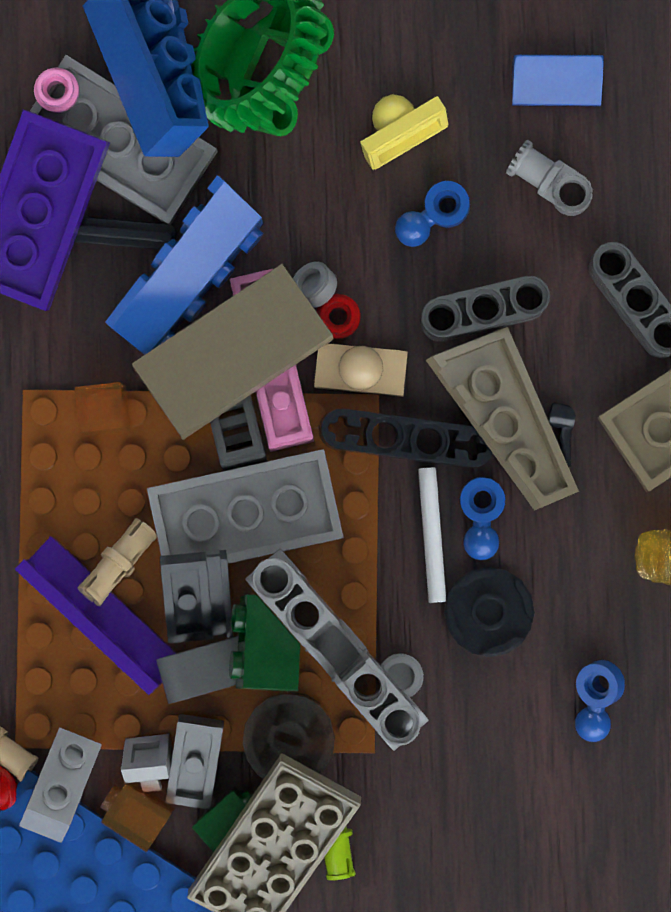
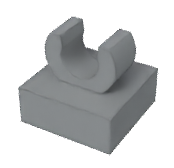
[121,734,173,792]

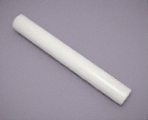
[418,467,446,603]

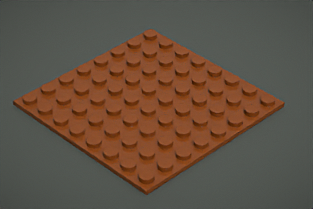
[15,390,379,753]

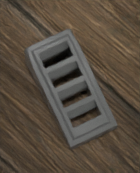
[210,395,268,471]

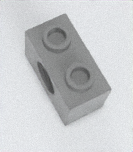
[19,727,102,843]

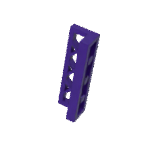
[15,536,177,695]

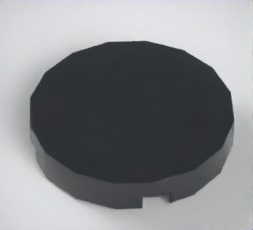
[444,567,535,657]

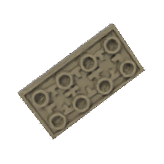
[132,264,333,440]
[187,753,361,912]

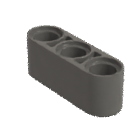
[588,242,671,358]
[420,276,550,342]
[156,636,238,704]

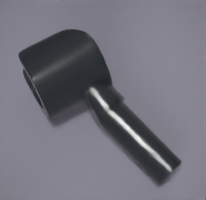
[548,402,576,467]

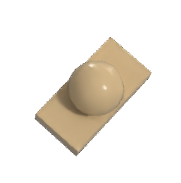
[314,343,408,397]

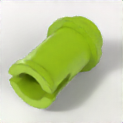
[324,825,356,880]

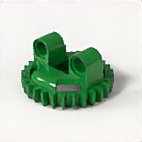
[191,0,334,136]

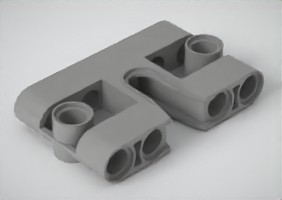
[245,549,429,751]

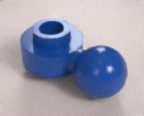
[395,181,470,247]
[460,477,505,560]
[575,660,625,742]

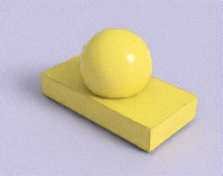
[360,94,449,170]

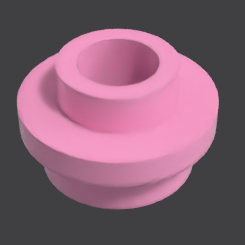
[34,67,79,113]

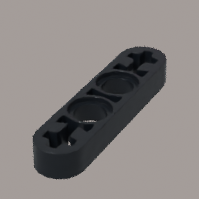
[318,409,492,468]

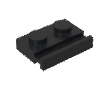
[160,550,234,644]

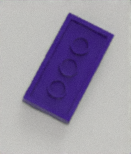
[0,109,110,311]

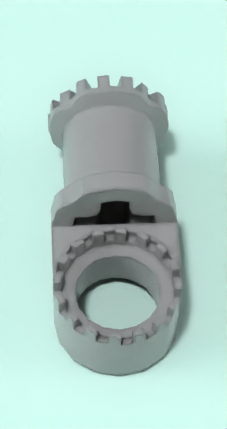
[506,139,593,216]

